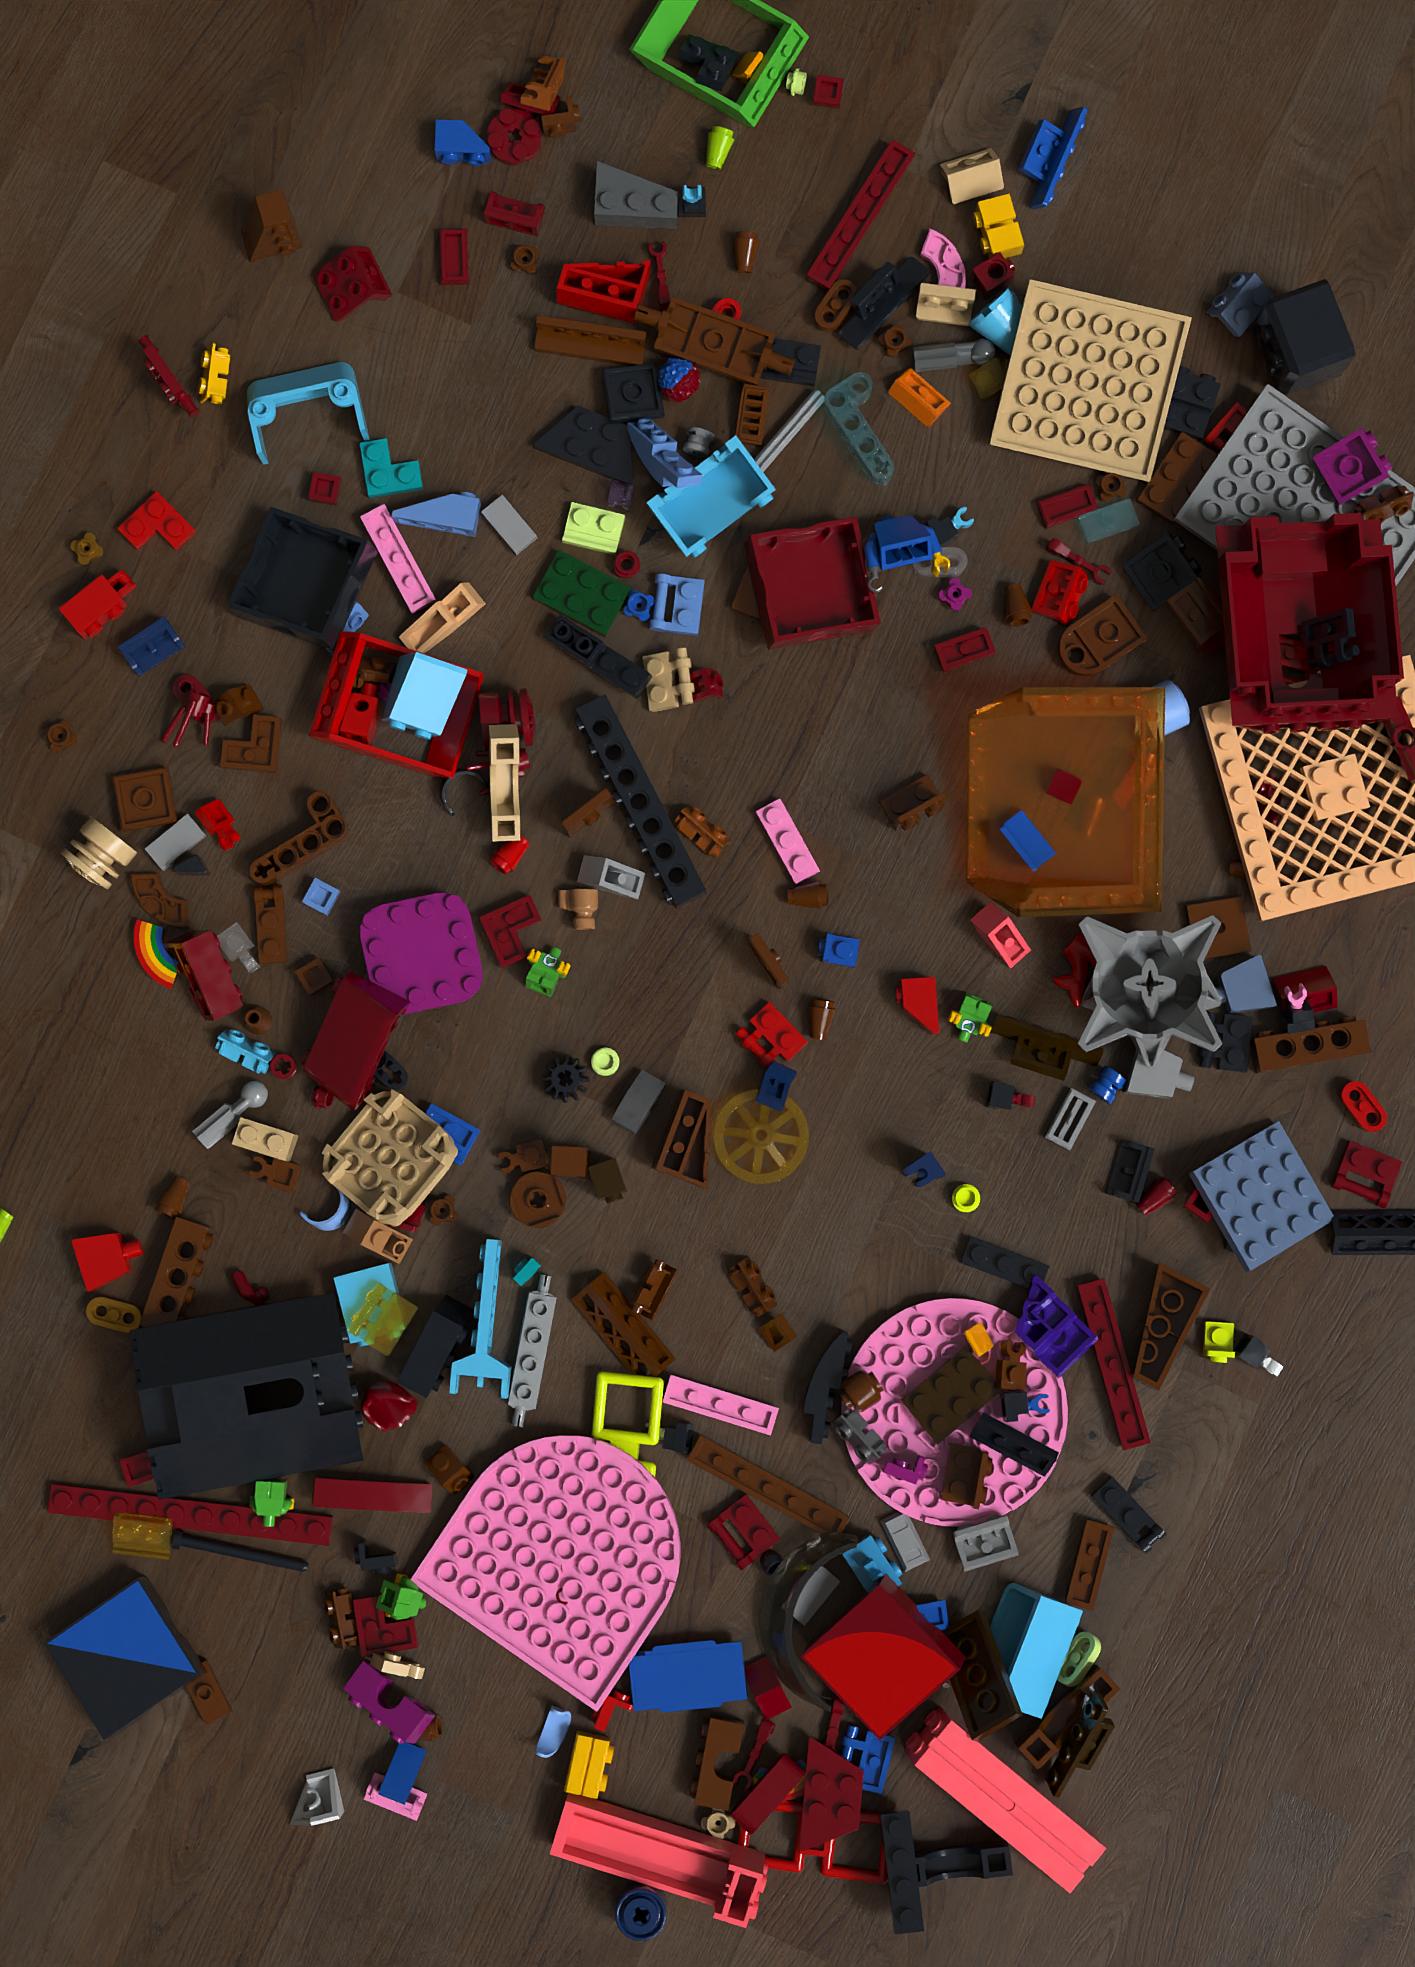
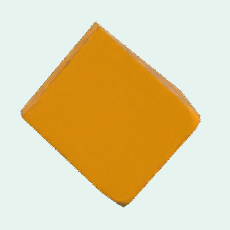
[732,51,763,85]
[962,1322,994,1357]

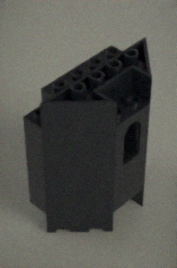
[130,1293,363,1500]

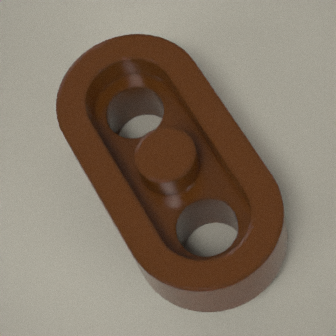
[815,279,857,332]

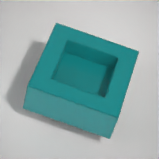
[513,1258,542,1286]

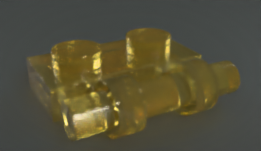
[348,1282,419,1356]

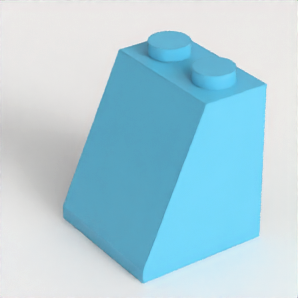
[381,652,467,740]

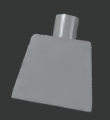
[1124,1048,1195,1099]

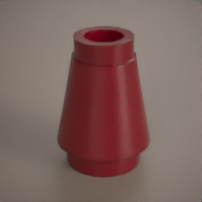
[1136,1176,1178,1216]

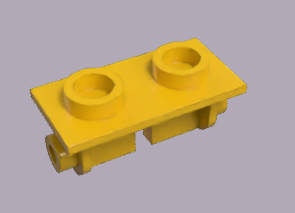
[197,343,230,404]

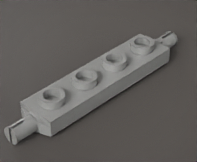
[507,1274,557,1427]

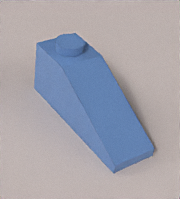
[392,492,481,537]

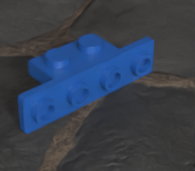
[1018,106,1088,209]

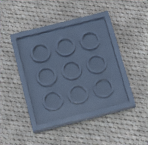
[1189,1121,1334,1273]

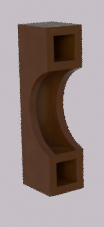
[1015,1664,1120,1769]

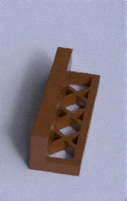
[534,315,647,366]
[571,1272,675,1377]

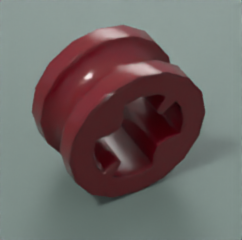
[270,1054,297,1080]

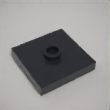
[602,363,665,424]

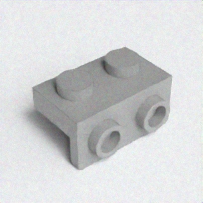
[953,1515,1019,1572]

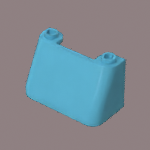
[646,436,776,558]

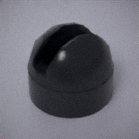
[760,1550,785,1576]

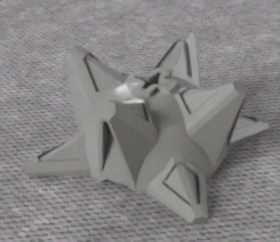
[1078,915,1222,1068]

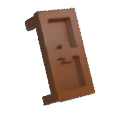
[520,56,566,111]

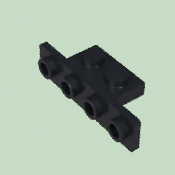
[838,257,931,350]

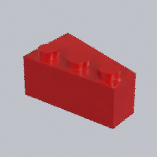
[557,260,651,324]

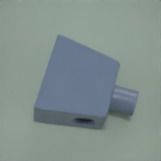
[1215,955,1277,1013]

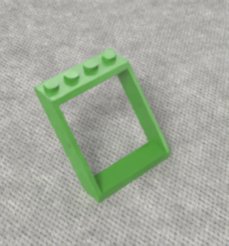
[629,0,809,127]

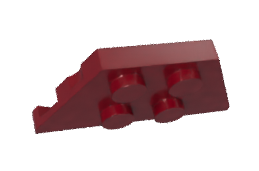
[799,1737,864,1851]

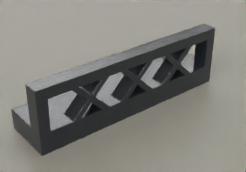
[1330,1211,1415,1255]

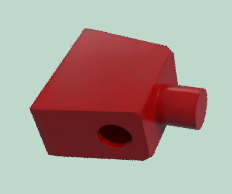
[340,683,381,746]
[71,1233,144,1292]

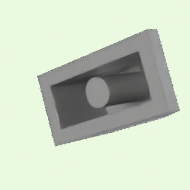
[577,855,645,900]

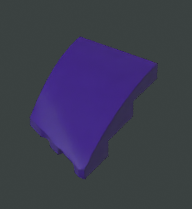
[1015,1275,1098,1379]

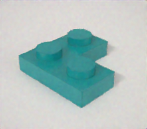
[360,438,423,499]

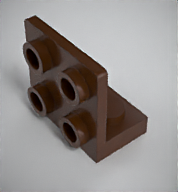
[879,774,947,831]
[941,1443,993,1510]

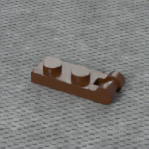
[254,885,288,965]

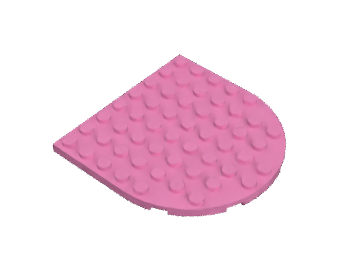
[411,1435,681,1712]

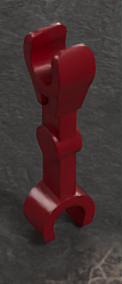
[649,241,670,310]
[1046,538,1111,585]
[824,1695,845,1750]
[733,1719,776,1790]

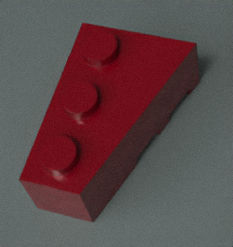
[163,930,244,1021]

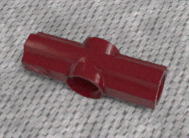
[1383,696,1415,783]

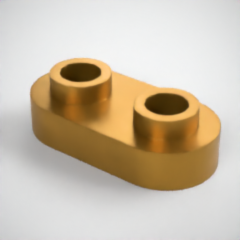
[86,1297,143,1333]

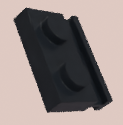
[761,338,821,387]

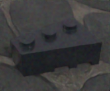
[397,1295,474,1398]

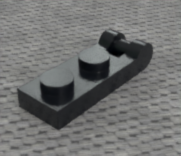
[1091,1476,1167,1554]

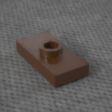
[187,1660,233,1725]

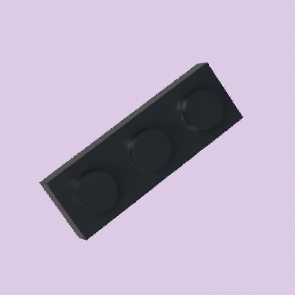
[960,1237,1050,1289]
[969,1412,1059,1477]

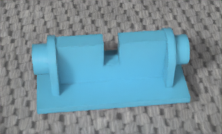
[215,1028,277,1074]

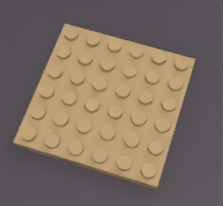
[989,279,1192,482]

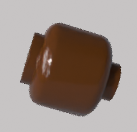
[839,1370,884,1412]

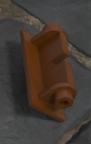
[1354,485,1414,524]
[729,1257,778,1317]
[630,1259,679,1321]
[323,1587,359,1649]

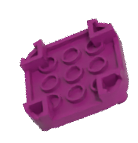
[360,893,483,1016]

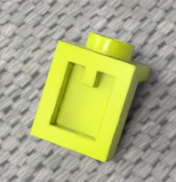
[1202,1321,1235,1363]

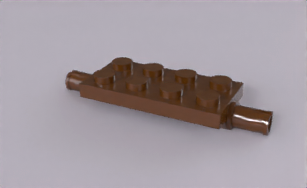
[634,296,796,386]

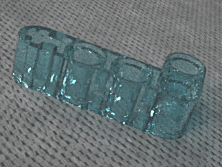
[824,372,894,486]

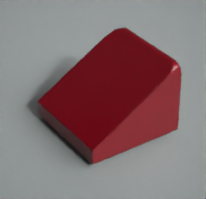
[1046,768,1083,805]

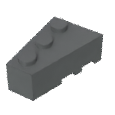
[594,161,678,229]

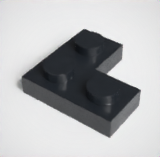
[679,34,739,92]

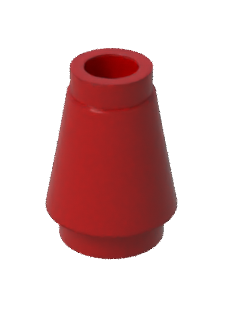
[490,835,530,875]

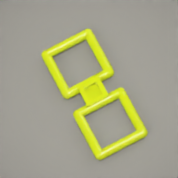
[592,1371,664,1477]

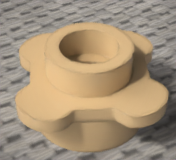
[701,1808,735,1839]

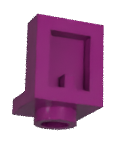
[882,1455,928,1485]

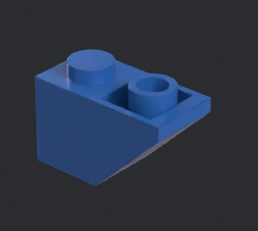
[435,119,491,166]

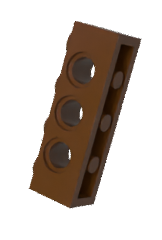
[1250,1016,1371,1073]
[139,1217,214,1327]

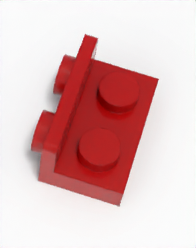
[1031,559,1088,626]

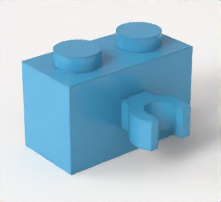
[841,1533,903,1591]

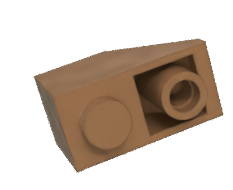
[343,1209,413,1264]

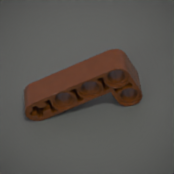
[249,791,349,887]

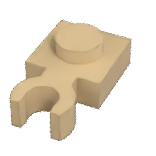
[370,1651,425,1679]

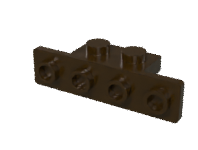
[991,1015,1104,1081]
[1045,1691,1115,1797]

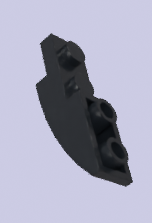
[544,614,652,699]
[802,1331,852,1444]

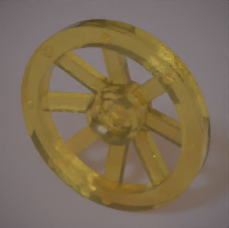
[714,1089,809,1184]

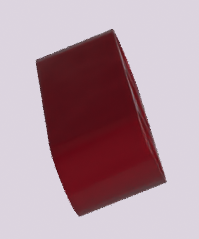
[729,1753,806,1835]

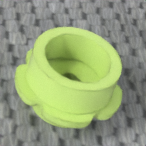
[786,68,807,96]

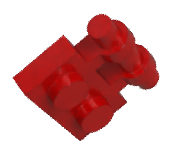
[736,1002,808,1068]

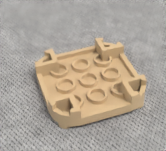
[322,1089,458,1226]

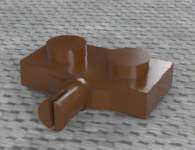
[353,656,395,688]

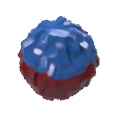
[658,358,701,403]

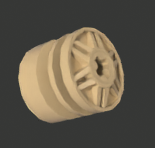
[61,816,137,890]

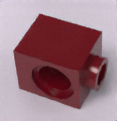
[970,252,1015,300]

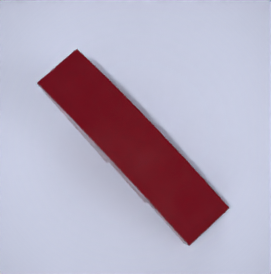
[312,1477,432,1513]

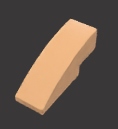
[399,582,486,653]

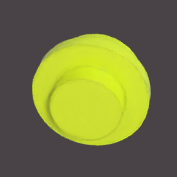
[952,1184,980,1212]

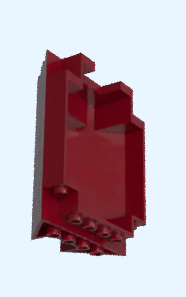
[1215,513,1404,734]

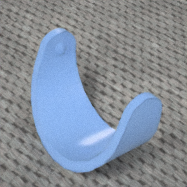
[299,1189,351,1231]
[535,1705,571,1758]

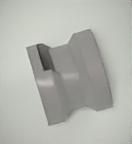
[682,427,714,458]

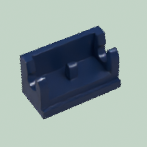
[118,616,185,677]
[901,1151,946,1187]

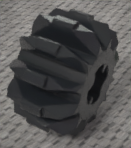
[542,1055,590,1103]

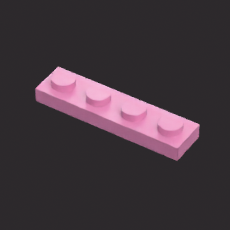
[360,504,437,614]
[663,1375,779,1436]

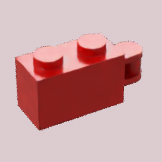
[59,570,136,639]

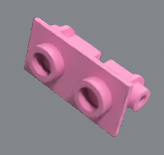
[364,1772,428,1821]

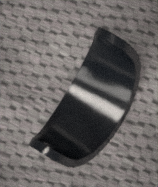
[439,769,489,816]

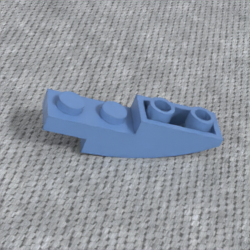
[627,418,702,488]

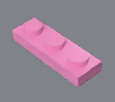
[756,799,820,885]

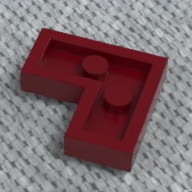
[479,895,542,969]
[353,1594,419,1657]

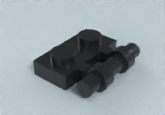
[1302,608,1360,669]
[1198,1012,1253,1073]

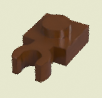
[497,1139,546,1173]
[248,1156,302,1193]
[995,1340,1027,1391]

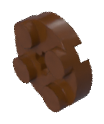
[510,1172,566,1228]

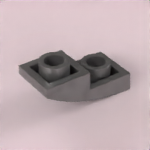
[611,1070,666,1135]

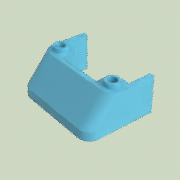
[247,362,370,465]

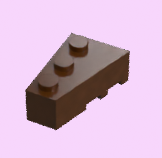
[241,189,302,262]
[651,1090,711,1189]

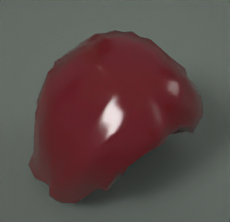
[361,1380,419,1432]

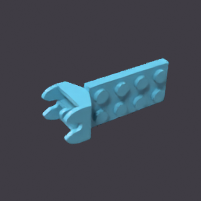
[450,1239,512,1399]

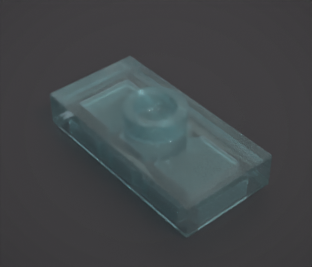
[1077,498,1139,544]

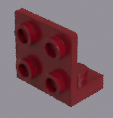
[313,246,392,322]

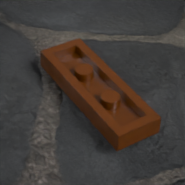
[1064,1519,1115,1610]

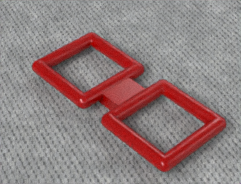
[737,1800,888,1884]

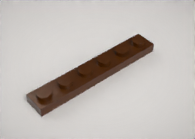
[687,1435,850,1542]

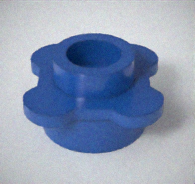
[623,590,655,621]

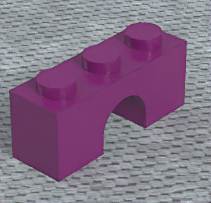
[343,1661,436,1744]

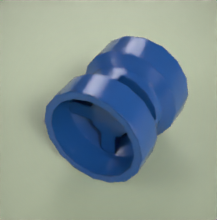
[1088,1065,1127,1104]

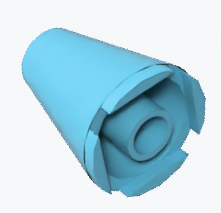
[968,286,1022,356]

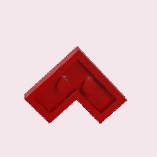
[117,491,196,551]

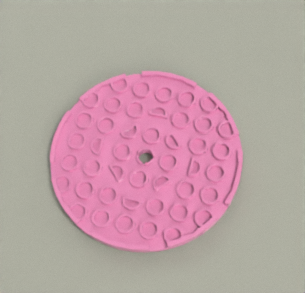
[841,1298,1068,1527]

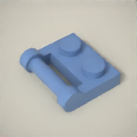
[649,574,705,636]

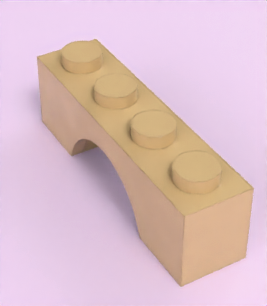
[489,724,520,841]

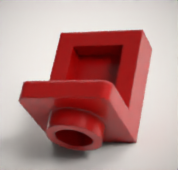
[591,1690,633,1732]

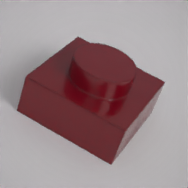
[813,75,844,109]
[308,472,342,506]

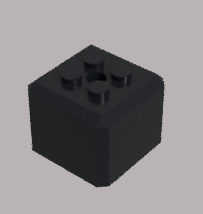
[1253,279,1355,395]

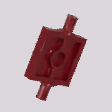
[138,335,200,418]

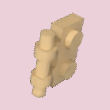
[643,648,695,712]

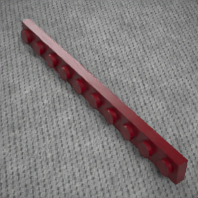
[48,1484,333,1546]

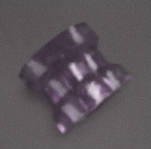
[607,480,635,511]

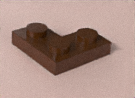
[220,715,282,773]

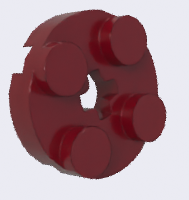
[487,108,542,166]

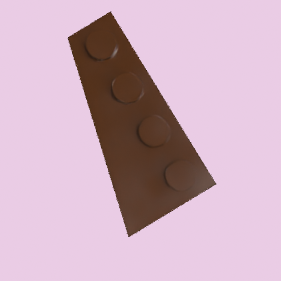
[1133,1263,1210,1391]

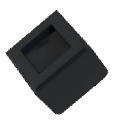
[173,854,211,876]

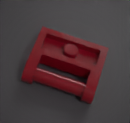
[1331,1141,1402,1208]
[706,1494,781,1571]

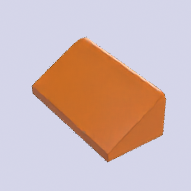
[888,367,951,427]

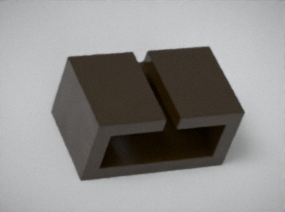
[588,1158,627,1204]

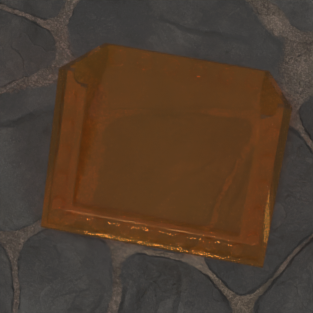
[966,687,1166,917]

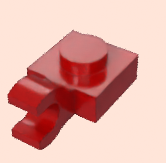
[195,799,241,851]

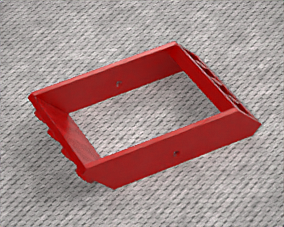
[309,631,484,779]

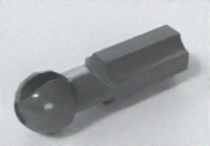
[913,338,995,372]

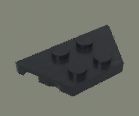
[534,406,633,488]

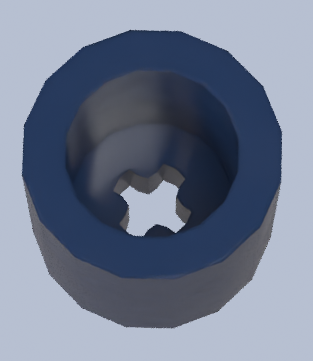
[615,1881,667,1941]

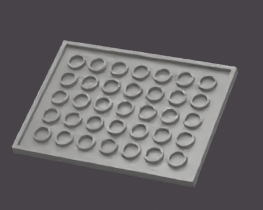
[1173,384,1415,586]

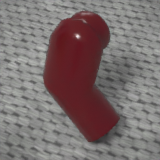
[230,1271,270,1305]

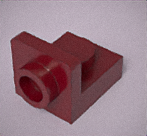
[677,668,724,705]

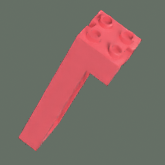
[904,1706,1106,1893]
[550,1793,769,1928]

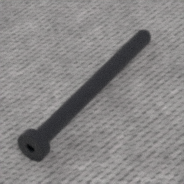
[172,1529,309,1572]

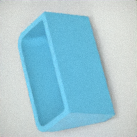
[990,1583,1083,1719]

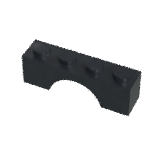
[879,1810,924,1935]
[914,1840,1013,1887]

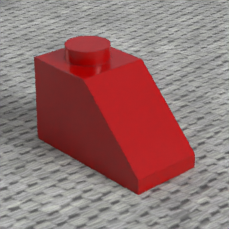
[895,977,939,1035]

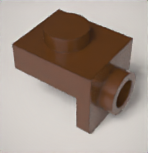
[541,96,580,138]
[213,684,263,726]
[424,1444,474,1494]

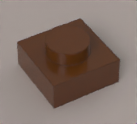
[295,957,334,996]
[759,1313,797,1352]

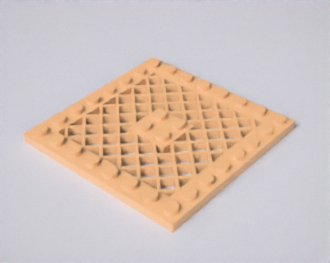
[1199,655,1415,922]

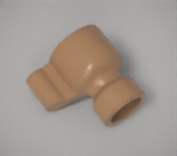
[558,889,598,930]

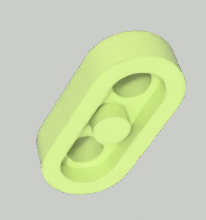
[1057,1632,1101,1687]

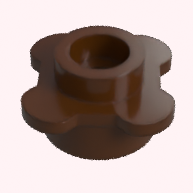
[510,245,540,274]
[879,325,911,357]
[1095,473,1127,502]
[45,720,77,752]
[427,1195,458,1226]

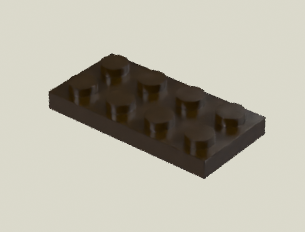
[942,1610,1023,1742]

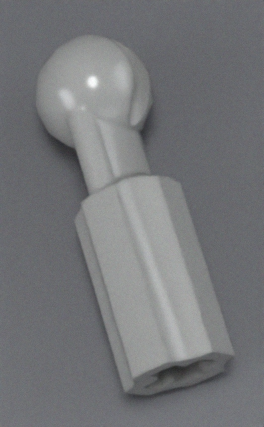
[192,1081,268,1149]

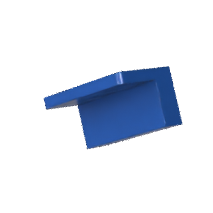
[999,809,1056,872]

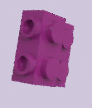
[1313,428,1392,505]

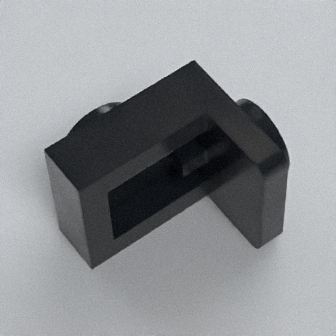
[354,1539,398,1574]

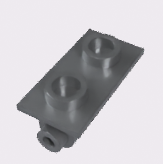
[831,1408,887,1465]

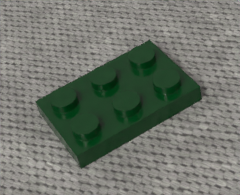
[533,550,632,638]

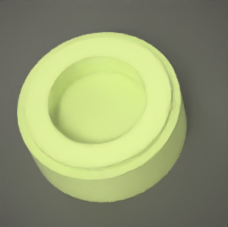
[591,1048,619,1076]

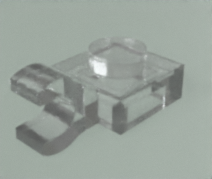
[217,922,260,974]

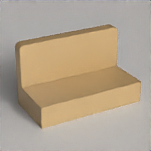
[940,148,1004,204]

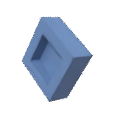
[302,878,341,916]

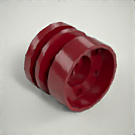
[479,688,536,751]

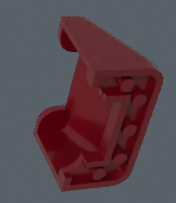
[301,972,410,1110]

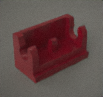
[484,191,546,237]

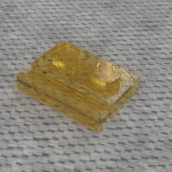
[112,1512,172,1560]

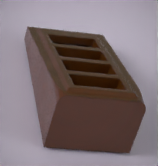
[735,384,770,446]

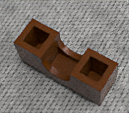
[546,1146,590,1179]
[690,1714,744,1811]

